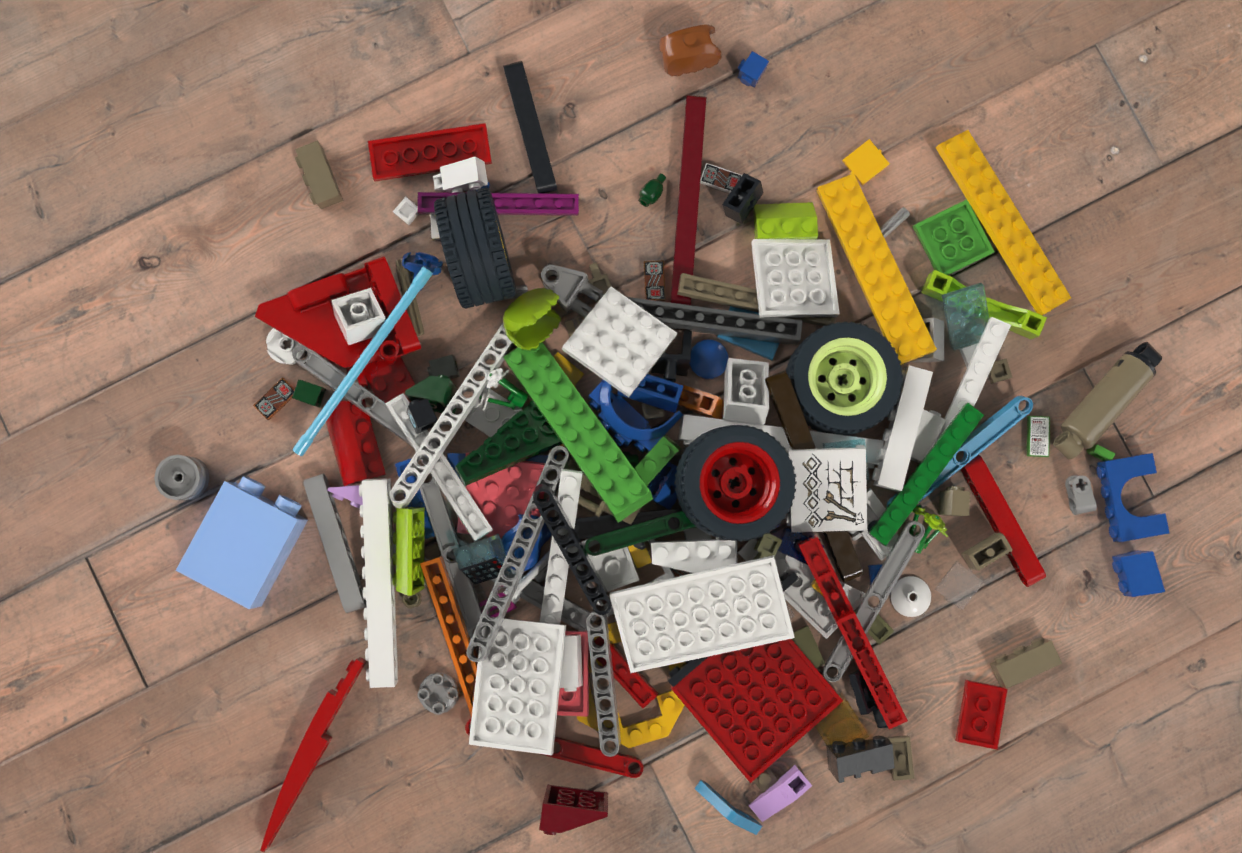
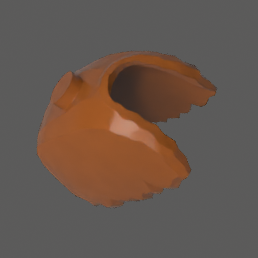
[659,24,722,76]

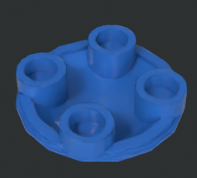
[690,340,728,379]

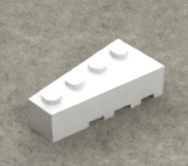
[651,539,737,573]

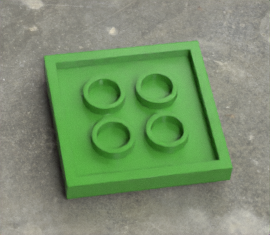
[913,200,994,275]

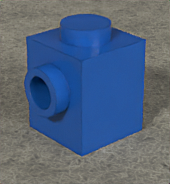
[738,51,769,88]

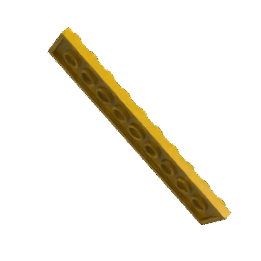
[935,130,1071,315]
[816,173,937,365]

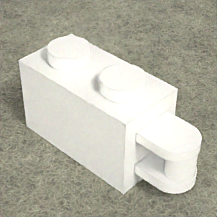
[433,157,488,193]

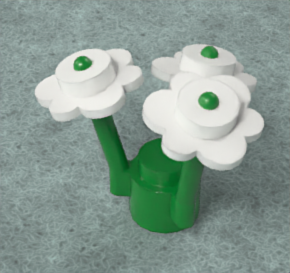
[479,368,528,411]

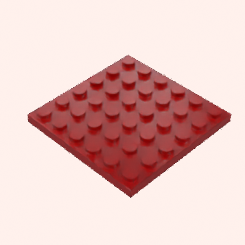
[670,639,843,783]

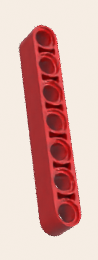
[960,454,1046,587]

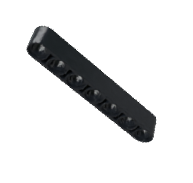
[503,61,558,194]
[533,484,612,615]

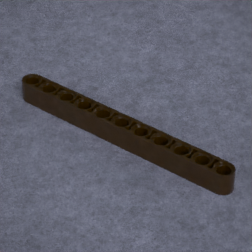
[765,370,863,583]

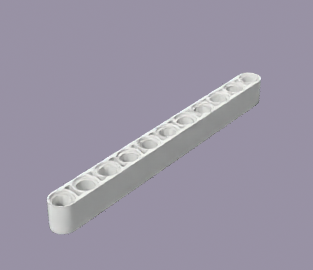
[390,323,514,509]

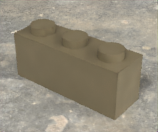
[295,141,344,209]
[990,637,1062,689]

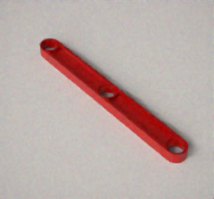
[465,718,644,778]

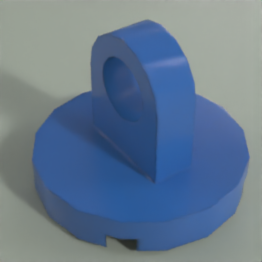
[402,252,443,291]

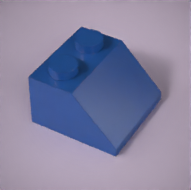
[1112,550,1165,597]

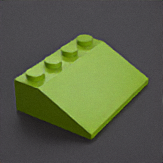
[393,507,425,596]

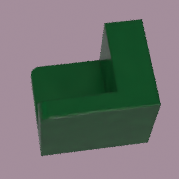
[292,380,326,408]

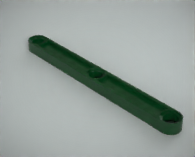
[585,491,756,556]

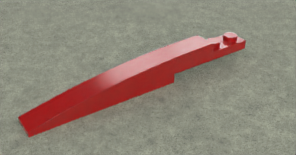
[798,535,908,730]
[260,657,367,853]

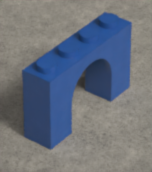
[1096,453,1170,542]

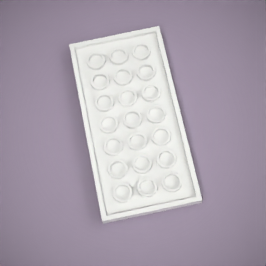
[609,555,795,673]

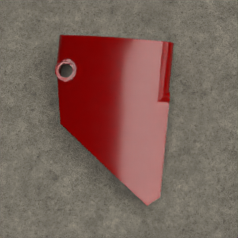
[255,256,421,368]

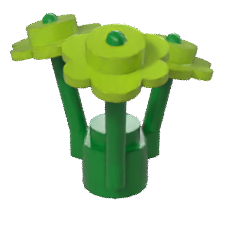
[909,505,948,554]

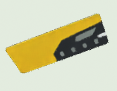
[628,542,652,568]

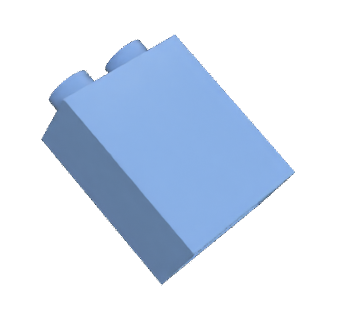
[176,476,308,609]

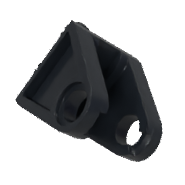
[651,330,692,383]

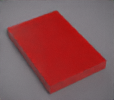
[955,680,1008,750]

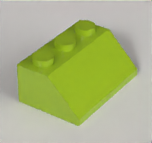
[753,202,818,239]

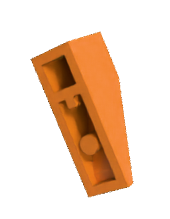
[675,382,724,419]

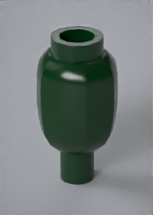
[638,173,666,207]

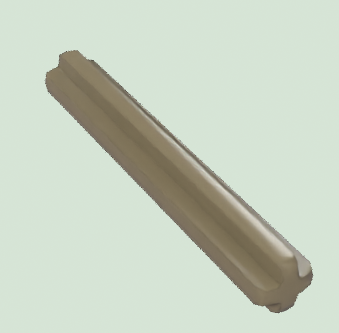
[396,259,424,336]

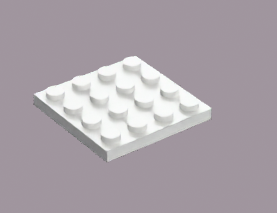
[751,239,840,318]
[562,287,677,398]

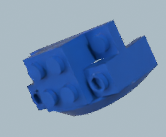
[588,380,683,454]

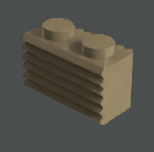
[939,486,971,516]
[961,533,1012,571]

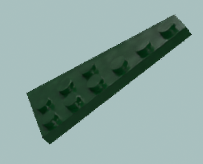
[455,401,562,486]

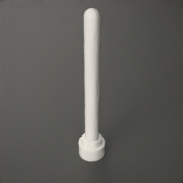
[503,550,550,604]

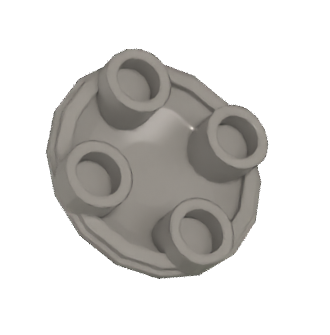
[417,673,459,715]

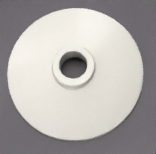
[890,576,931,617]

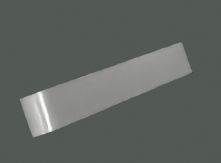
[304,473,367,613]
[586,610,621,757]

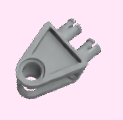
[541,265,603,318]

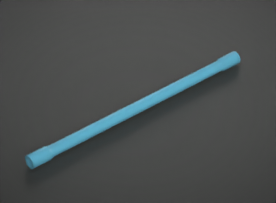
[292,266,433,456]

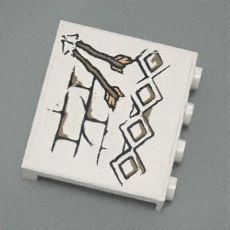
[786,445,867,532]

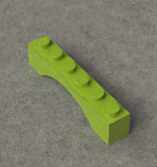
[921,270,1047,340]

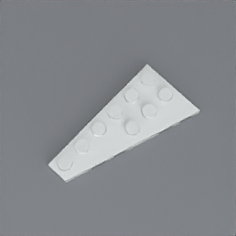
[737,539,866,639]

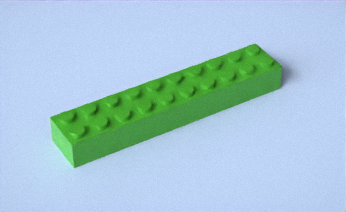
[503,342,653,523]

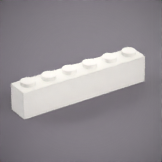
[872,365,933,492]

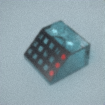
[453,534,512,585]

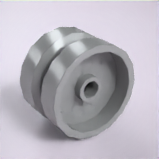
[154,455,209,501]

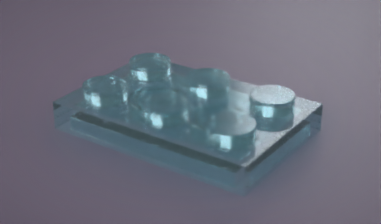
[942,283,989,351]

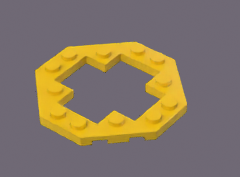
[577,621,685,748]

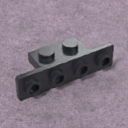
[849,647,888,728]

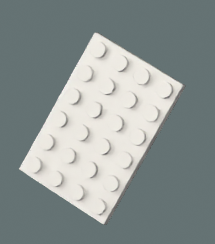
[469,617,566,755]

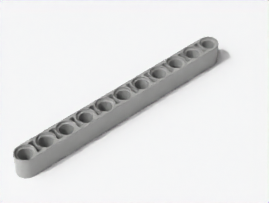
[466,446,571,662]

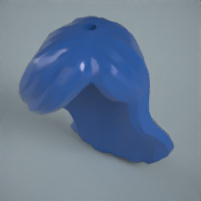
[501,514,552,571]

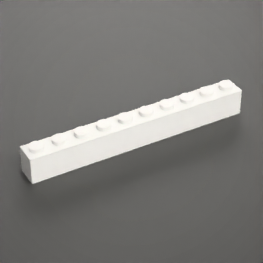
[678,414,884,469]
[359,478,398,688]

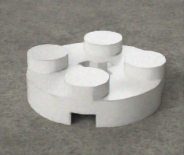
[266,328,307,365]

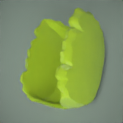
[503,288,561,350]

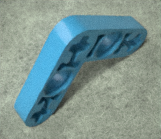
[695,780,763,835]

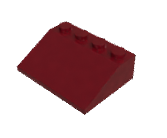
[539,784,608,835]

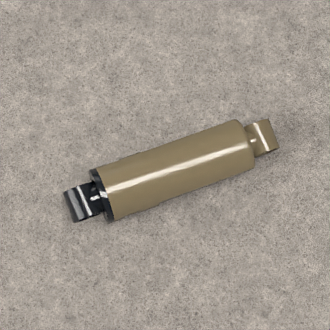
[1053,342,1162,460]

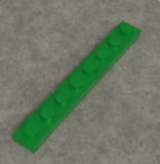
[868,403,984,546]

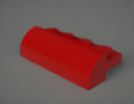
[326,399,386,486]

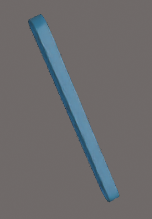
[887,395,1033,507]

